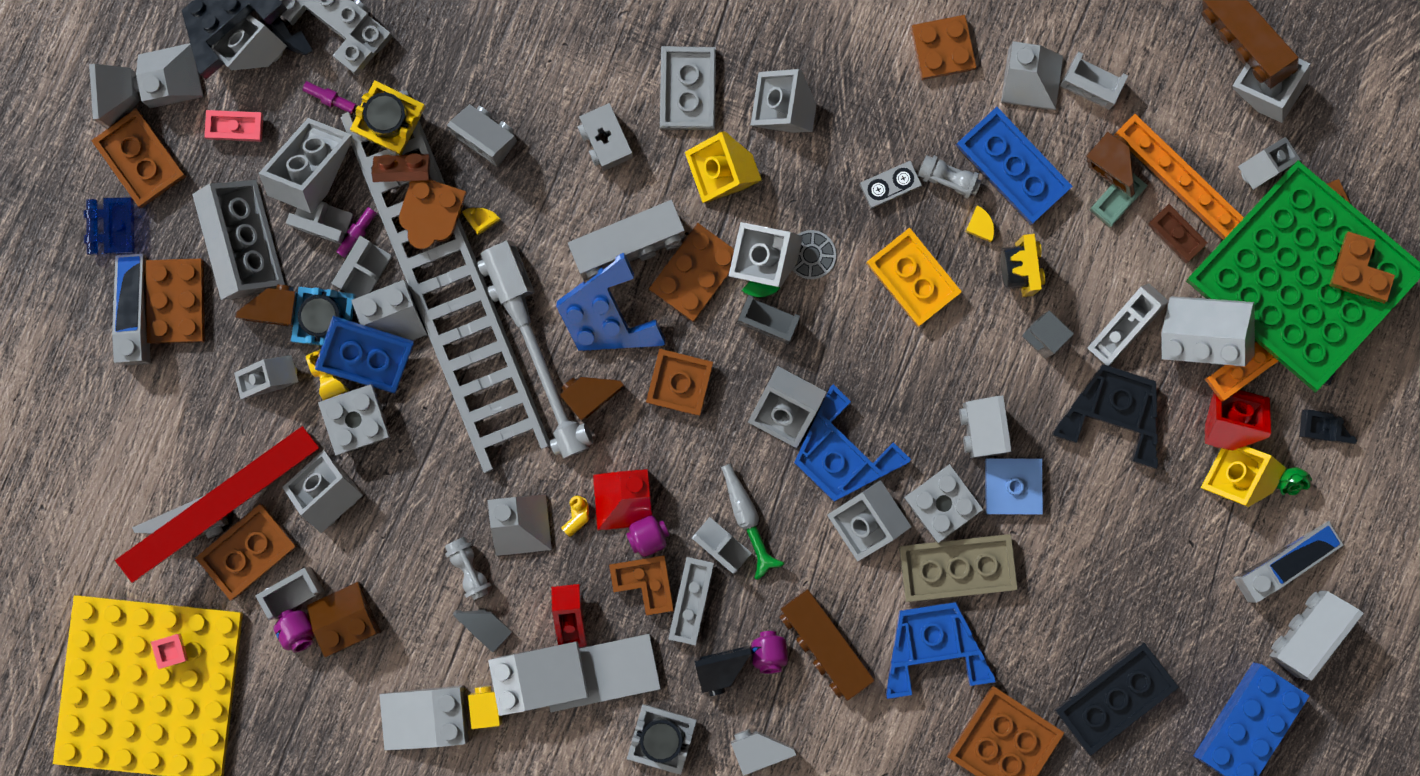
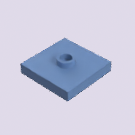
[985,459,1043,515]

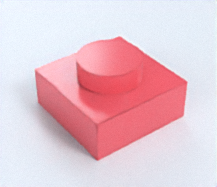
[151,633,188,669]

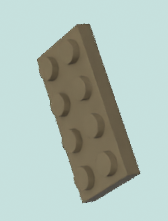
[899,534,1018,602]

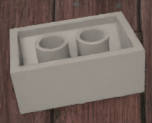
[1161,296,1255,366]
[1269,591,1364,681]

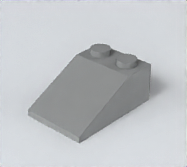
[259,118,353,213]
[488,641,589,716]
[379,685,469,750]

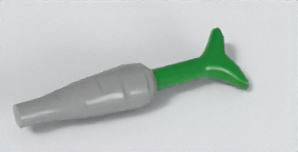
[721,463,785,580]

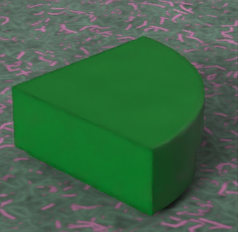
[741,281,780,298]

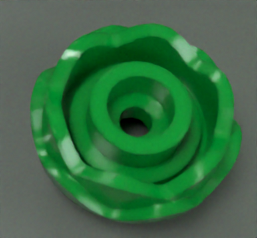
[1277,467,1312,495]

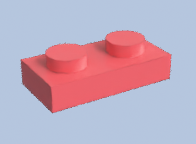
[204,110,263,142]

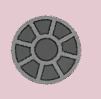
[793,230,836,279]

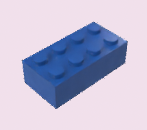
[1193,662,1309,776]

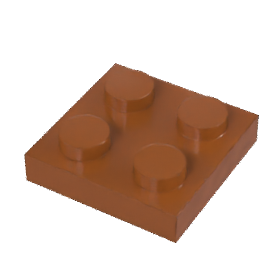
[911,15,976,80]
[646,349,713,416]

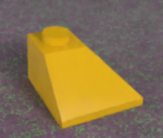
[685,131,761,203]
[1201,446,1286,507]

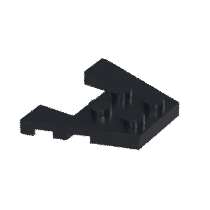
[181,0,287,80]
[1051,364,1158,469]

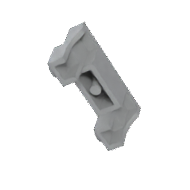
[280,0,393,76]

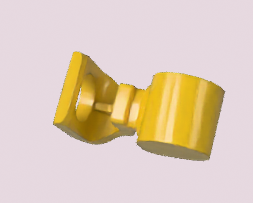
[306,349,350,400]

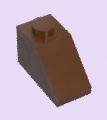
[1086,132,1135,198]
[235,284,298,327]
[560,377,625,422]

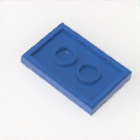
[315,316,414,394]

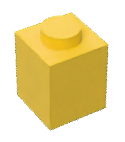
[468,686,503,729]

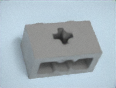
[577,103,633,171]

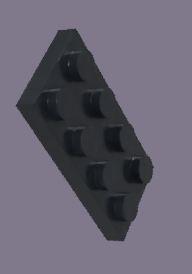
[1054,642,1179,756]

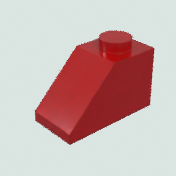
[551,584,587,647]

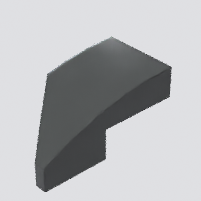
[453,609,512,652]

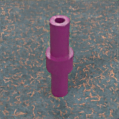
[302,81,357,114]
[336,207,377,258]

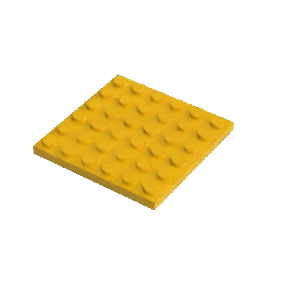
[53,595,243,776]

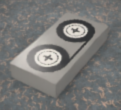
[859,161,922,209]

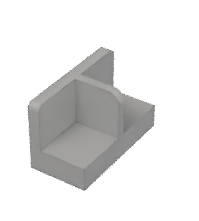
[286,201,353,245]
[332,236,392,298]
[692,517,752,574]

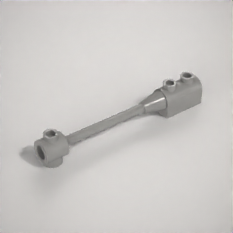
[478,240,594,459]

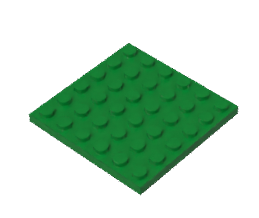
[1186,160,1420,393]

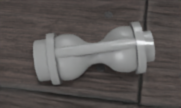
[918,155,982,199]
[445,537,491,601]

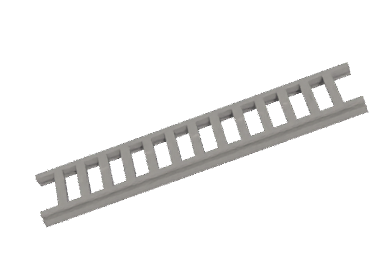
[340,90,551,473]

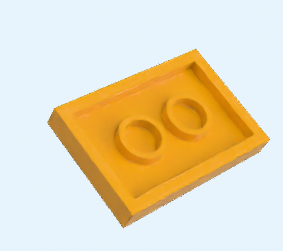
[866,228,962,327]

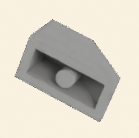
[1238,137,1301,189]
[234,355,298,399]
[731,729,796,776]

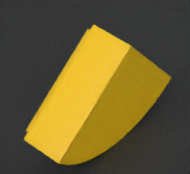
[965,205,994,243]
[462,207,500,235]

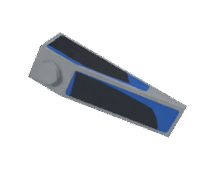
[112,254,151,366]
[1233,521,1343,603]

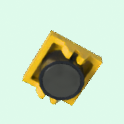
[350,80,426,155]
[1001,234,1045,297]

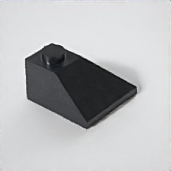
[694,645,751,696]

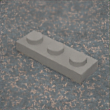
[668,557,714,646]

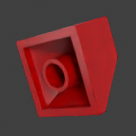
[1205,390,1271,451]
[593,469,652,530]

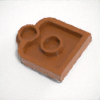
[399,179,467,249]

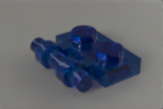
[83,197,135,255]

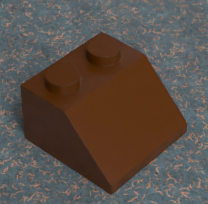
[307,582,381,658]

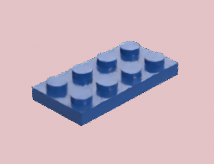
[956,107,1073,225]

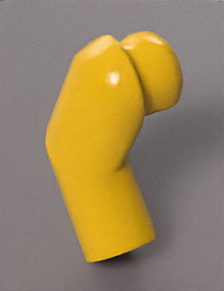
[561,495,589,537]

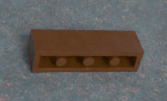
[1201,0,1299,89]
[779,589,875,701]

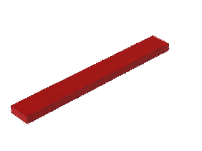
[115,426,319,584]

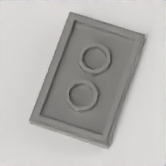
[660,46,716,130]

